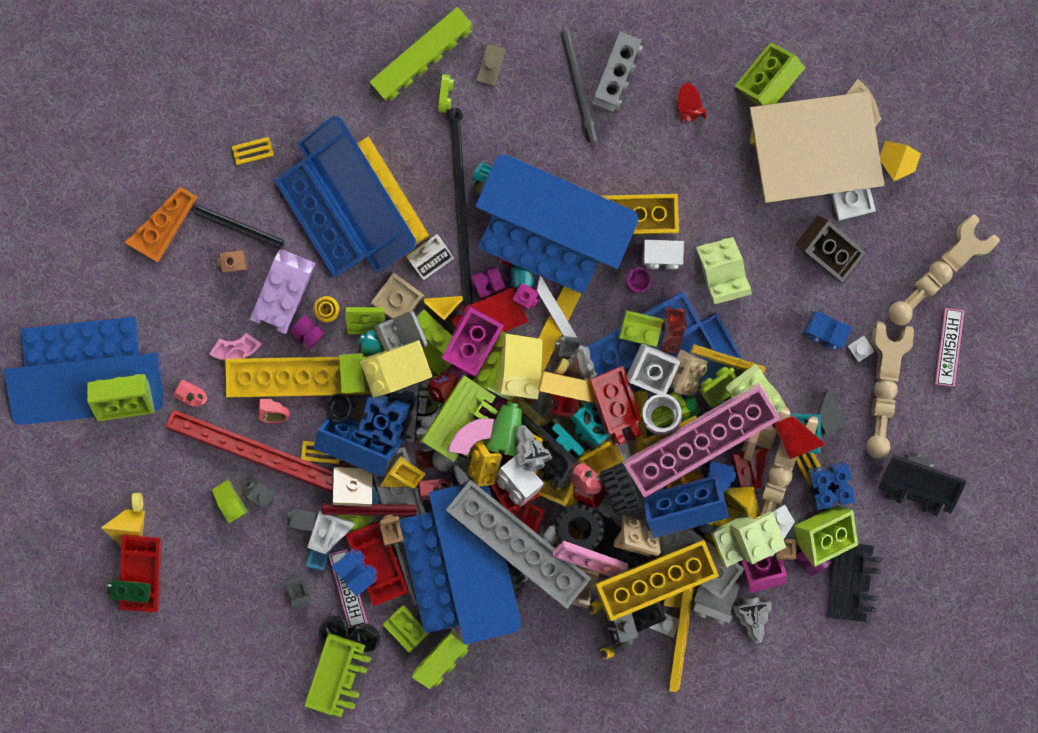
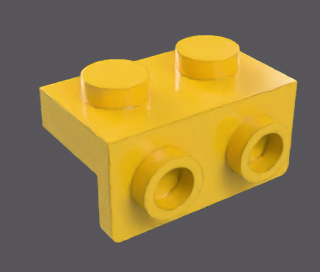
[578,440,625,475]
[468,441,502,487]

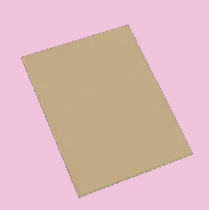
[749,92,885,203]

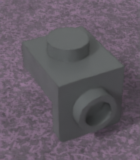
[555,336,583,358]
[905,452,934,468]
[242,476,276,509]
[285,575,311,609]

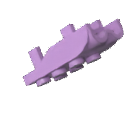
[250,249,316,334]

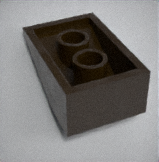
[795,215,866,283]

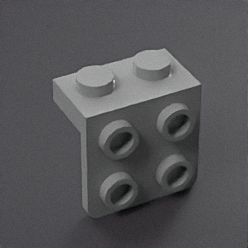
[374,311,427,351]
[691,583,739,625]

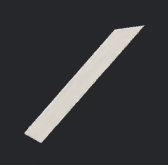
[537,276,577,337]

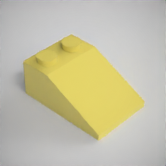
[495,333,542,399]
[360,340,433,398]

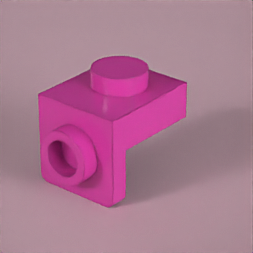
[513,283,540,310]

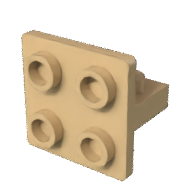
[669,350,708,396]
[742,425,777,461]
[614,515,661,556]

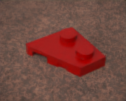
[775,415,825,459]
[731,447,769,489]

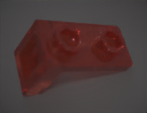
[660,308,687,353]

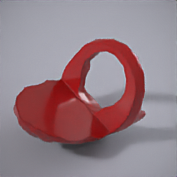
[677,82,707,123]

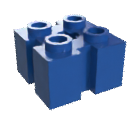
[802,311,853,351]
[358,395,410,446]
[807,462,856,510]
[332,548,378,597]

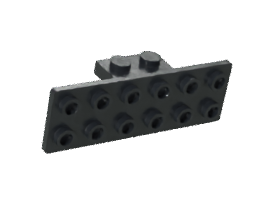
[583,517,667,632]

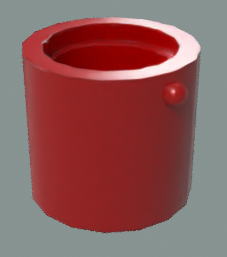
[573,484,606,508]

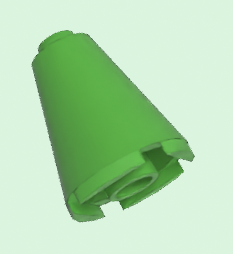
[484,401,522,456]

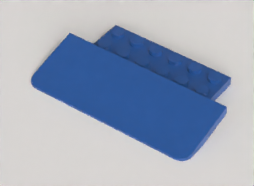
[274,116,416,278]
[475,154,638,294]
[586,291,742,434]
[4,317,164,425]
[399,483,521,645]

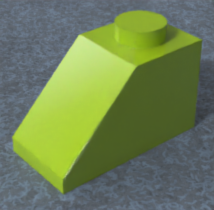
[212,480,248,523]

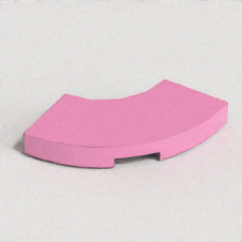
[209,333,262,360]
[448,418,494,455]

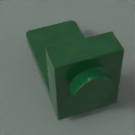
[107,577,151,603]

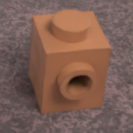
[218,250,248,273]

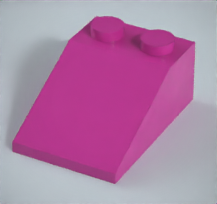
[442,305,504,376]
[740,553,787,593]

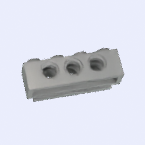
[591,32,643,114]

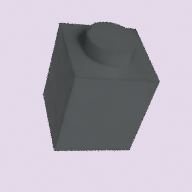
[287,507,318,531]

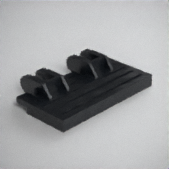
[388,377,434,443]
[522,413,578,490]
[878,454,966,516]
[827,544,883,622]

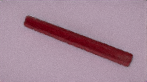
[322,504,417,516]

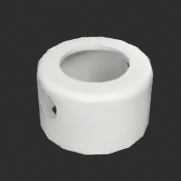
[643,394,682,436]

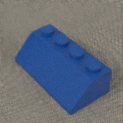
[313,417,402,477]
[643,475,729,538]

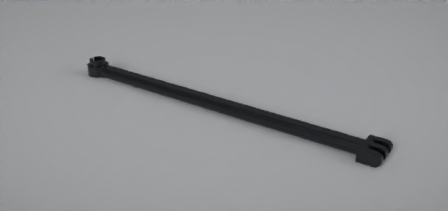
[448,108,472,307]

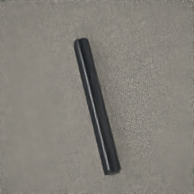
[194,205,284,249]

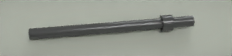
[562,30,598,143]

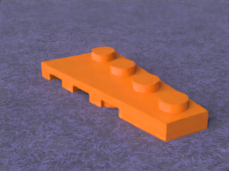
[124,187,198,263]

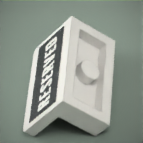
[406,234,454,280]

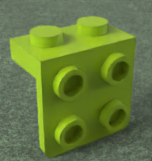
[698,367,737,409]

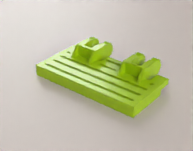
[421,375,498,462]
[305,633,371,717]

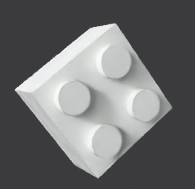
[642,240,684,270]
[627,343,680,394]
[496,455,544,507]

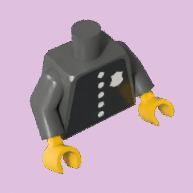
[589,600,638,660]

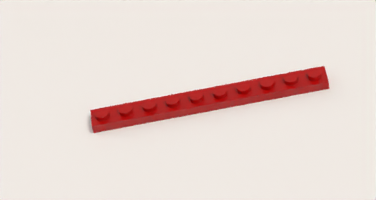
[165,409,333,493]

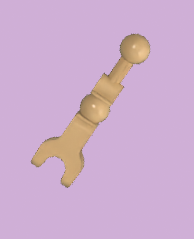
[888,214,1000,326]
[866,322,914,459]
[761,407,818,515]

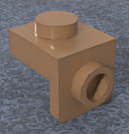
[379,515,404,546]

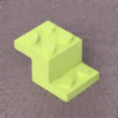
[696,237,752,304]
[725,364,787,425]
[711,511,786,567]

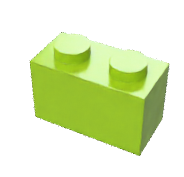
[339,353,369,393]

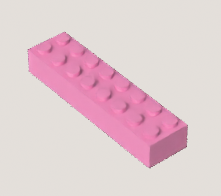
[624,382,780,498]

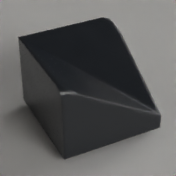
[529,392,558,417]
[448,465,473,486]

